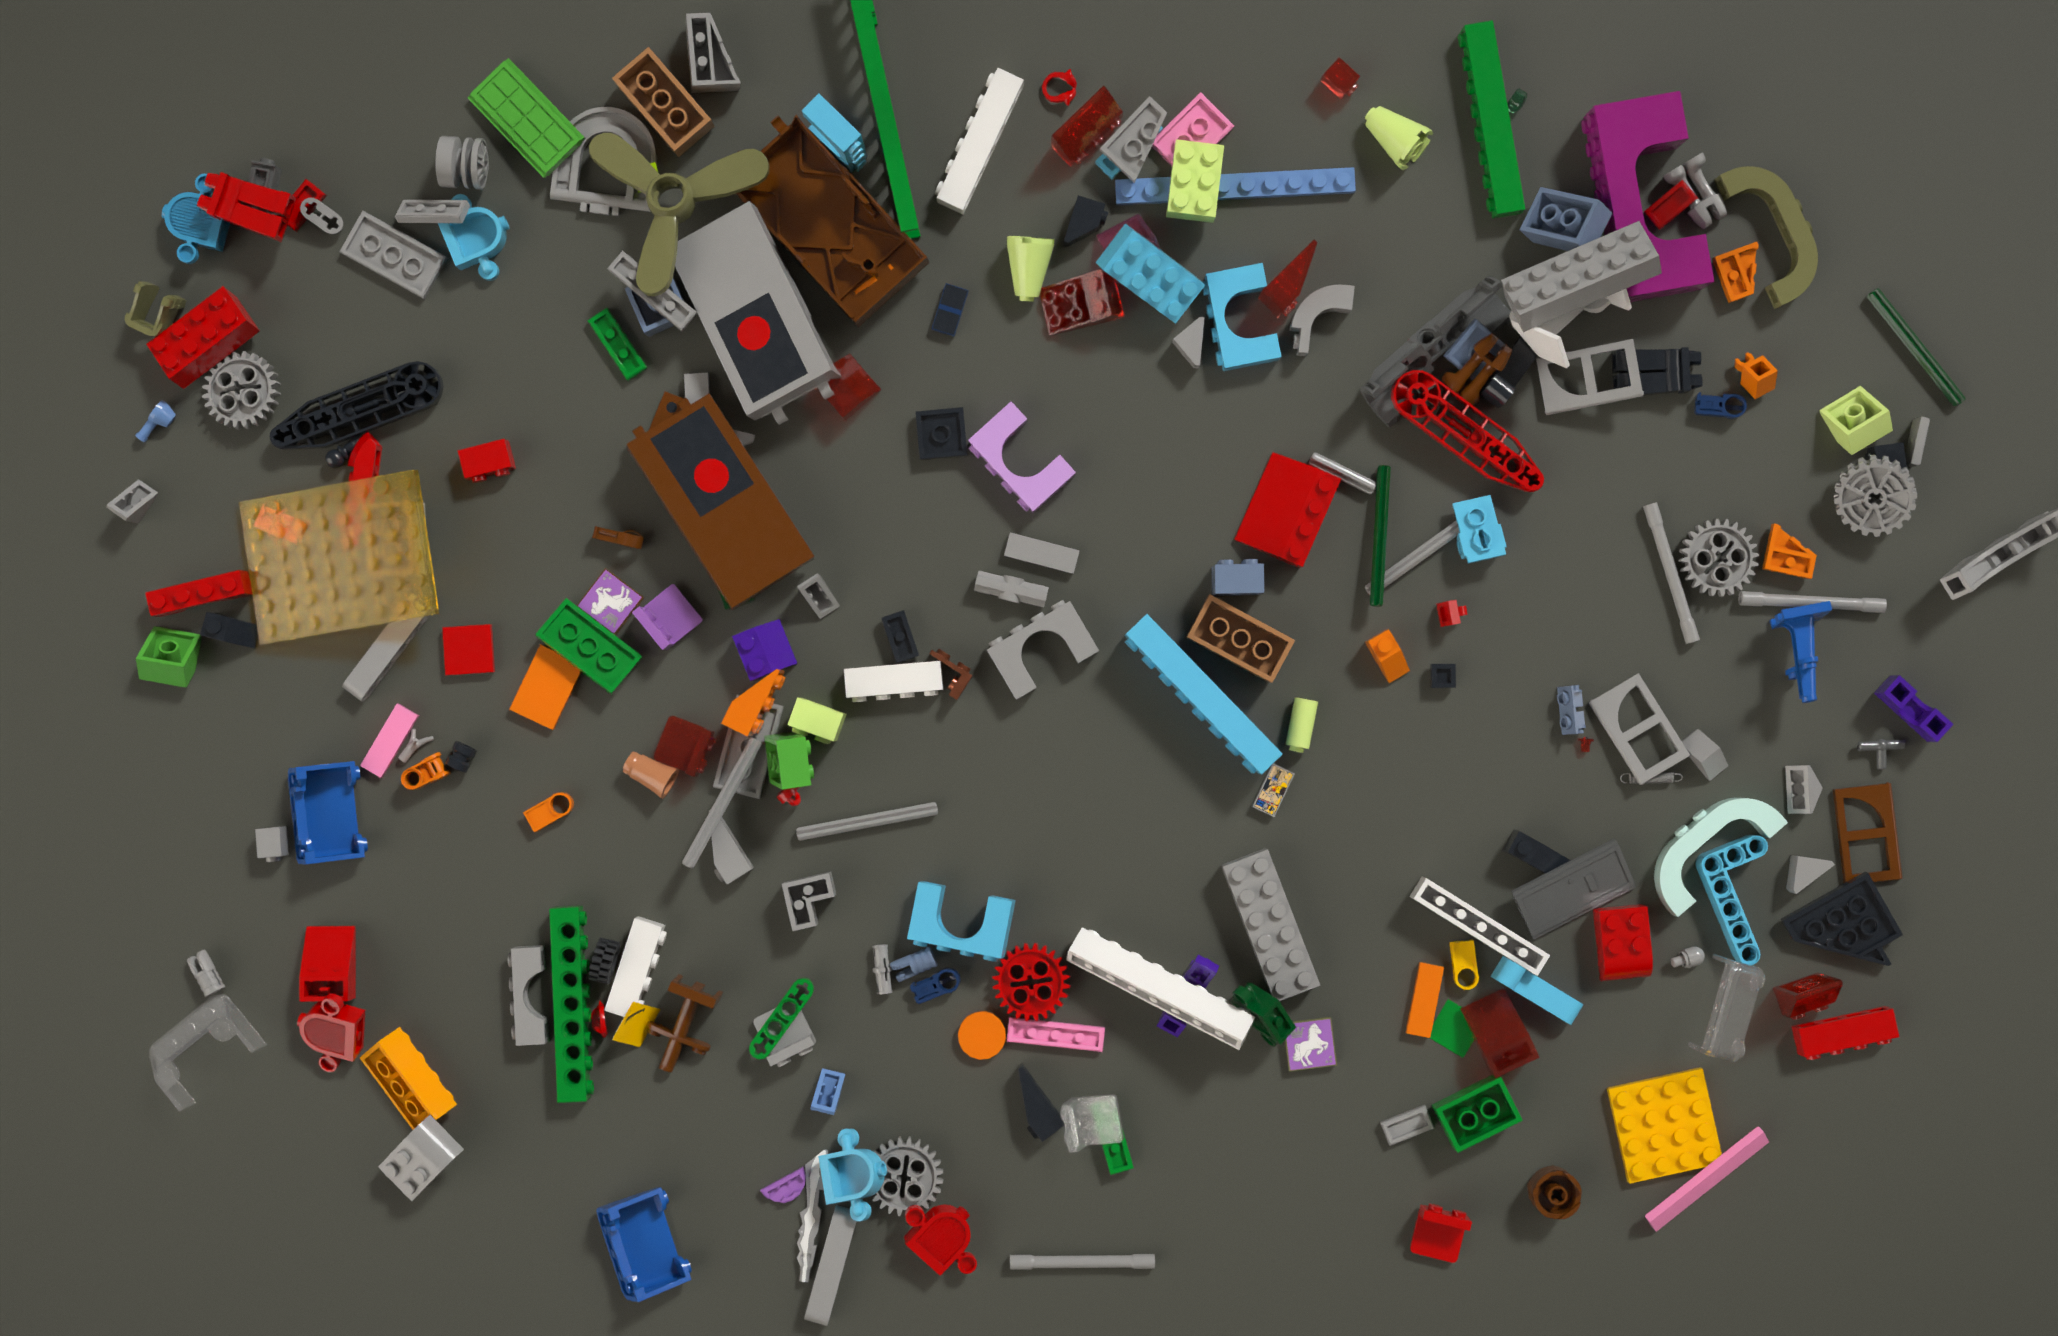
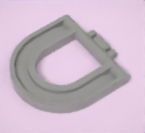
[550,107,657,216]

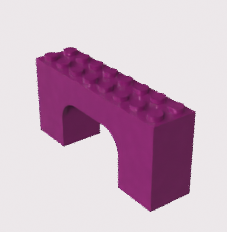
[1581,91,1714,302]

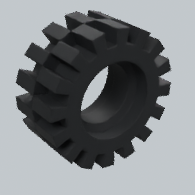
[589,937,620,984]

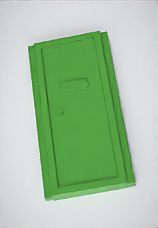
[468,58,586,179]

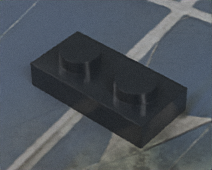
[881,610,920,663]

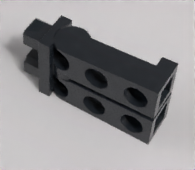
[1611,347,1703,396]

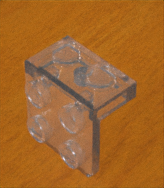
[1060,1094,1124,1153]

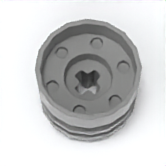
[436,136,489,190]

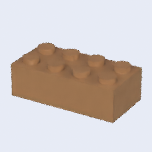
[612,47,715,157]
[1185,594,1295,683]

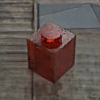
[1320,57,1360,100]

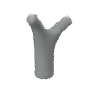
[398,729,434,763]

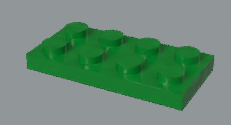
[535,598,642,695]

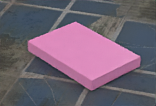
[1152,92,1234,166]

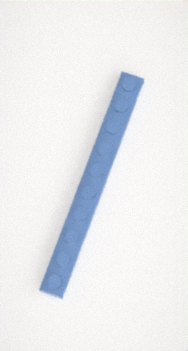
[1115,167,1356,205]

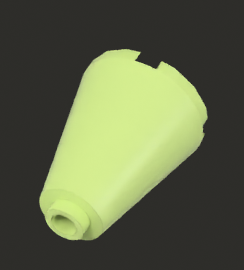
[1365,106,1433,170]
[1007,236,1054,301]

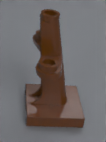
[647,974,723,1072]

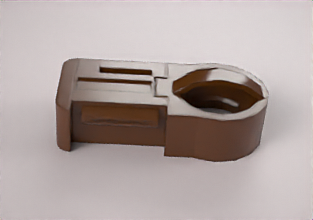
[592,526,644,549]

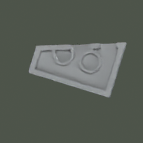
[1100,96,1167,183]

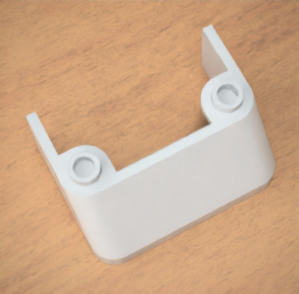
[1509,289,1632,368]

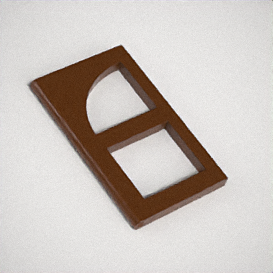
[1833,782,1902,883]

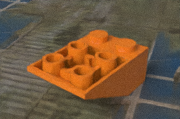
[721,669,786,736]

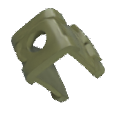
[124,281,187,336]

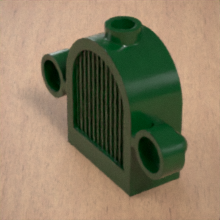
[1231,982,1296,1047]

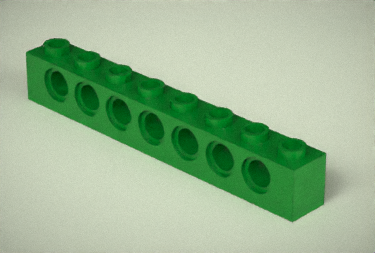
[549,906,594,1103]

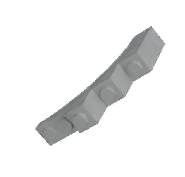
[1940,508,2058,600]

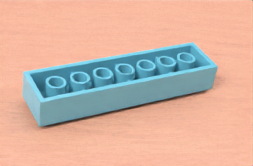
[1124,614,1282,774]

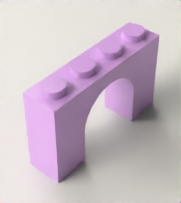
[968,402,1076,513]

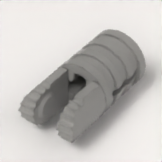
[187,949,225,997]

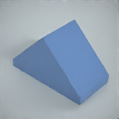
[810,1068,845,1115]

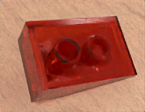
[1258,239,1318,318]
[1773,972,1843,1020]

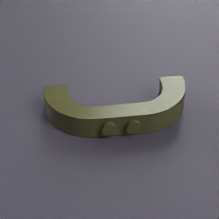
[1714,166,1818,309]

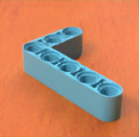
[1695,834,1768,965]

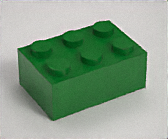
[1432,1073,1523,1153]

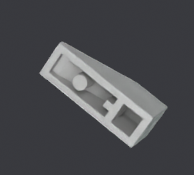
[709,809,754,884]

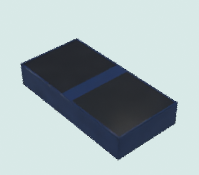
[932,283,969,337]

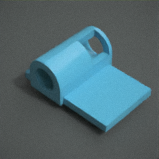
[1452,495,1507,564]

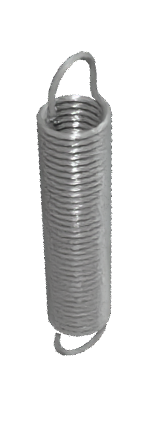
[1620,772,1683,784]

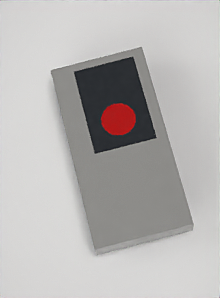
[675,201,842,425]

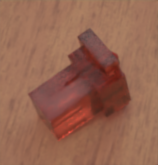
[1578,737,1594,752]

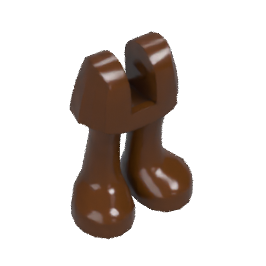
[1441,332,1513,406]

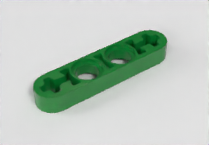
[749,977,814,1059]

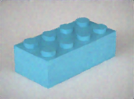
[1096,223,1205,324]

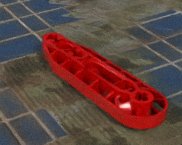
[1391,370,1544,492]

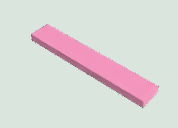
[1645,1126,1769,1232]

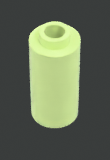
[1285,697,1318,753]

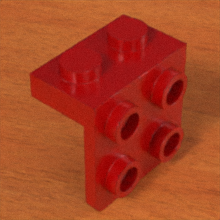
[1410,1203,1472,1263]

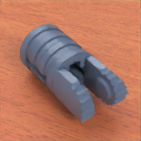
[890,946,938,982]

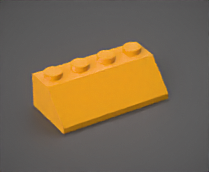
[360,1027,457,1130]

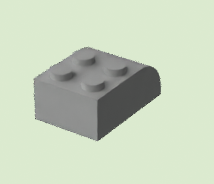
[378,1115,464,1201]

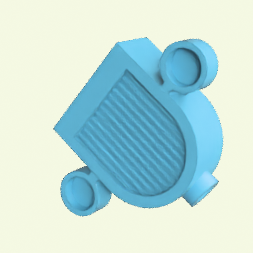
[438,194,510,281]
[818,1128,887,1221]

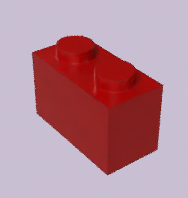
[457,439,516,483]

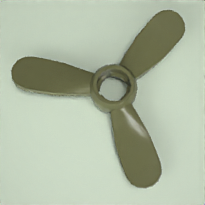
[589,133,770,297]

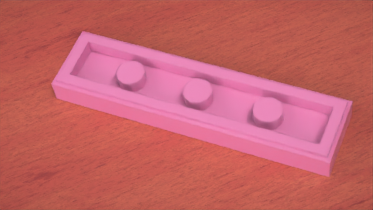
[1007,1017,1105,1052]

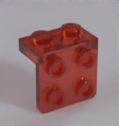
[654,716,716,777]

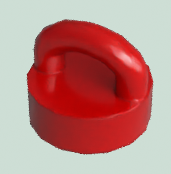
[777,787,801,806]

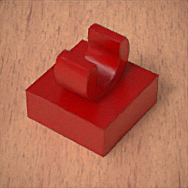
[1436,600,1468,627]

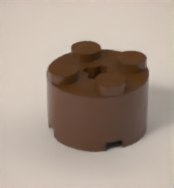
[1527,1165,1582,1220]

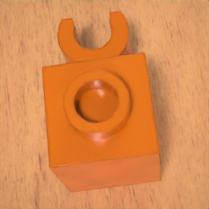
[1734,352,1778,399]

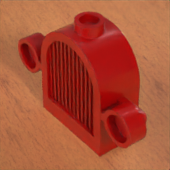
[297,993,366,1072]
[903,1204,977,1276]

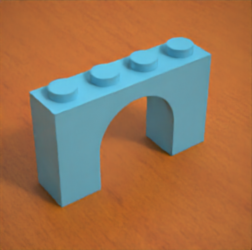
[802,93,868,173]
[1202,263,1281,371]
[907,881,1016,962]

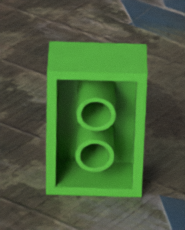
[764,732,814,790]

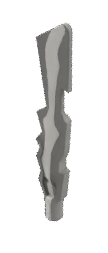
[797,1149,828,1282]

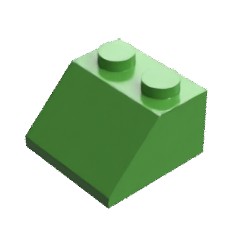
[136,626,202,688]

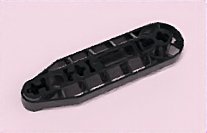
[269,361,444,450]

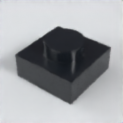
[1430,664,1456,688]

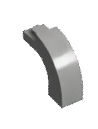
[1289,285,1355,357]

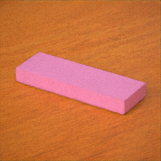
[360,704,419,778]

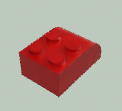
[1593,904,1653,981]

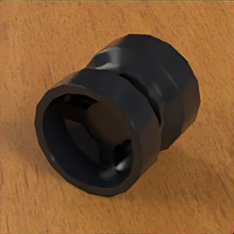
[445,741,477,773]

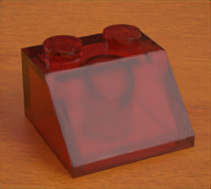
[817,353,881,421]

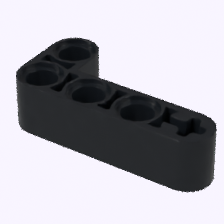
[1479,336,1537,408]

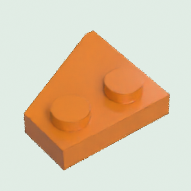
[1712,242,1759,303]
[1762,523,1817,579]

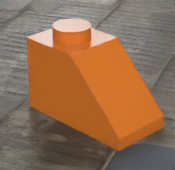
[1364,629,1410,683]

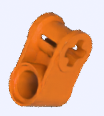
[401,752,451,790]

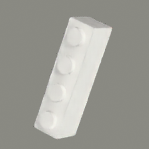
[844,661,943,702]
[604,916,667,1017]

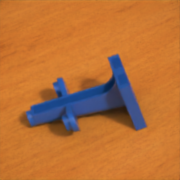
[1770,601,1832,703]

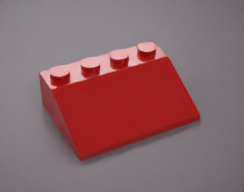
[1234,452,1341,569]

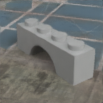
[508,945,549,1046]

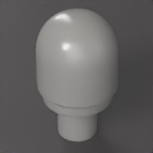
[1670,946,1705,968]

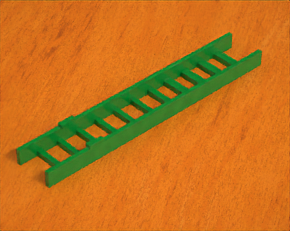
[850,0,921,239]

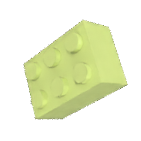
[1166,139,1224,223]

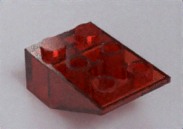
[1040,269,1124,335]
[1460,988,1540,1078]

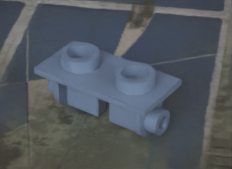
[1557,685,1586,735]

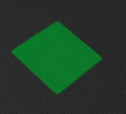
[1430,999,1485,1058]

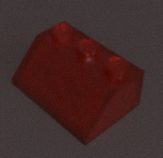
[1051,86,1123,167]

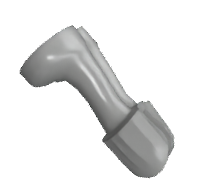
[1663,152,1727,229]

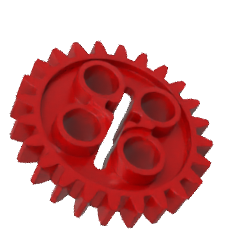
[992,943,1071,1021]

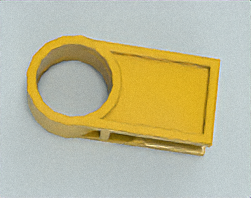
[1449,940,1479,990]

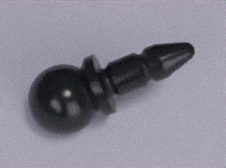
[325,435,363,469]

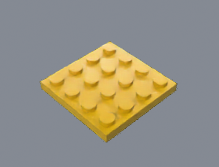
[1607,1067,1722,1184]

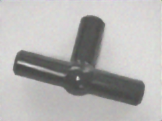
[1857,739,1906,770]

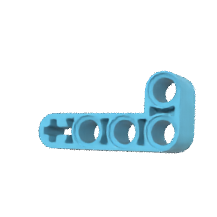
[1490,956,1583,1025]

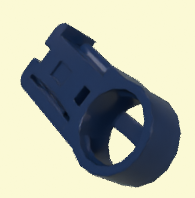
[1694,392,1747,419]
[910,968,961,1004]

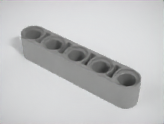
[342,594,434,702]
[804,1205,857,1326]

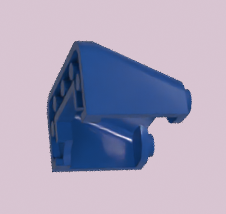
[288,761,368,864]
[596,1187,692,1302]

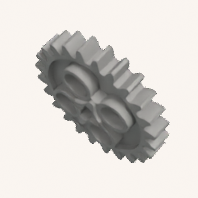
[202,351,281,430]
[1678,519,1759,597]
[873,1136,943,1216]

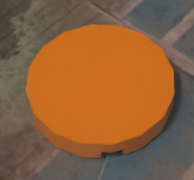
[958,1011,1006,1060]

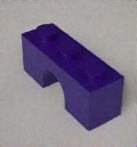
[1874,675,1954,742]

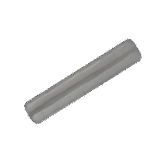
[1309,453,1376,494]

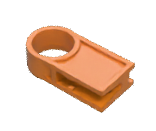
[523,792,574,832]

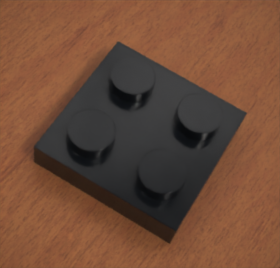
[915,407,968,460]

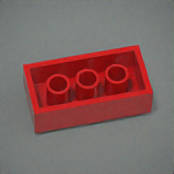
[146,286,260,389]

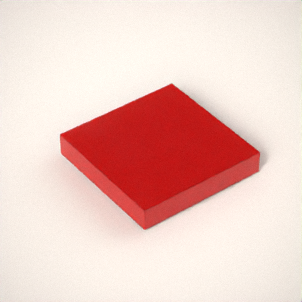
[442,624,495,675]

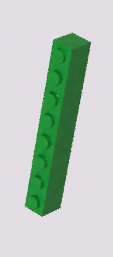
[1458,20,1525,219]

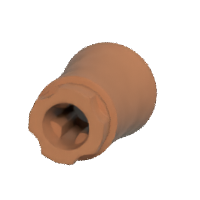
[623,751,679,799]

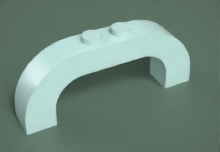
[1654,798,1788,917]

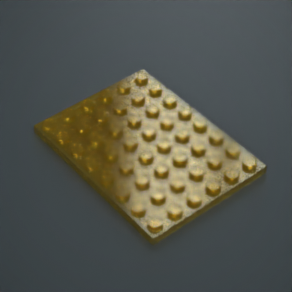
[239,469,439,644]

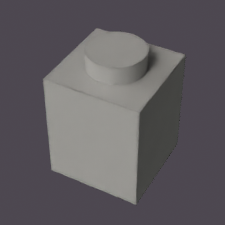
[255,826,289,862]

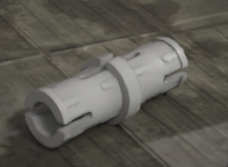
[872,944,892,994]

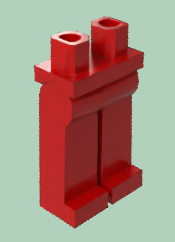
[197,172,297,242]

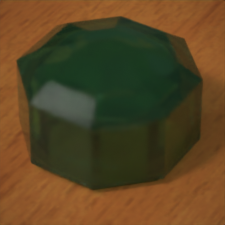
[1507,88,1527,114]

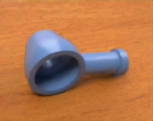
[135,400,176,442]

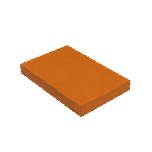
[509,644,582,730]

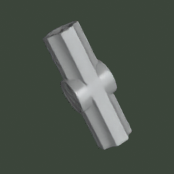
[974,571,1049,607]

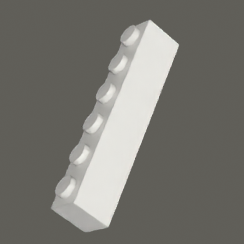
[935,68,1024,215]
[1409,876,1550,976]

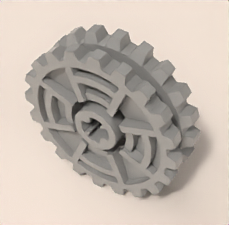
[1834,455,1917,537]

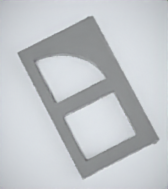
[1536,339,1644,415]
[1589,673,1690,785]

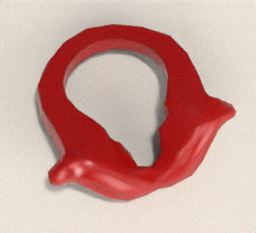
[1042,69,1077,106]
[591,1001,607,1038]

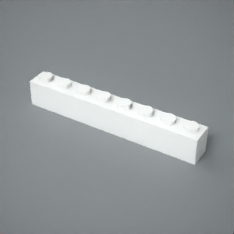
[1067,928,1255,1050]

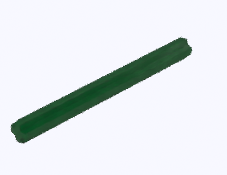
[1867,288,1966,406]
[1370,465,1391,607]

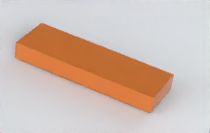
[1405,962,1444,1038]

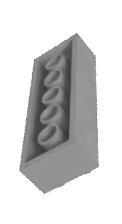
[1501,221,1662,332]
[1221,848,1320,1001]

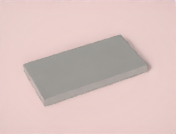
[340,211,448,300]
[713,694,784,799]

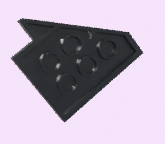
[1780,871,1903,966]

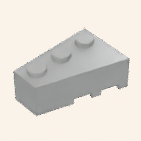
[685,13,741,93]

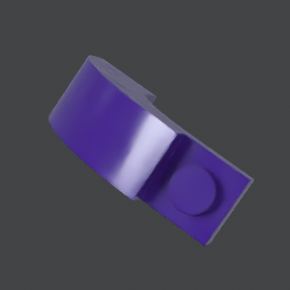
[1157,955,1219,1038]

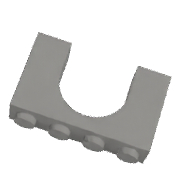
[987,600,1099,700]

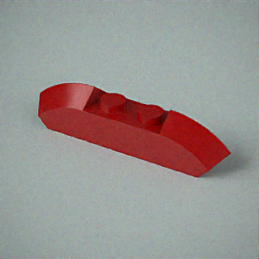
[341,431,382,552]

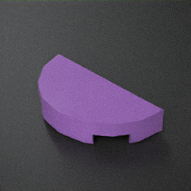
[760,1167,806,1203]

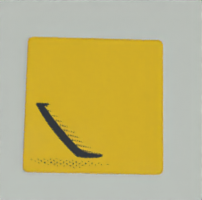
[612,1002,660,1047]

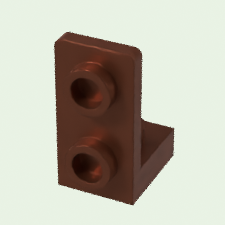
[929,649,973,700]

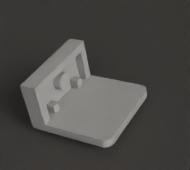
[753,1002,816,1067]

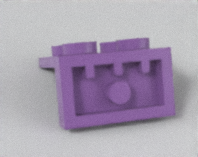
[632,584,703,651]

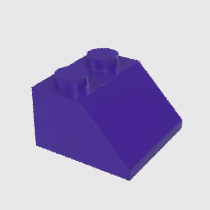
[732,619,797,681]

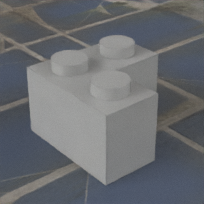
[782,871,837,931]

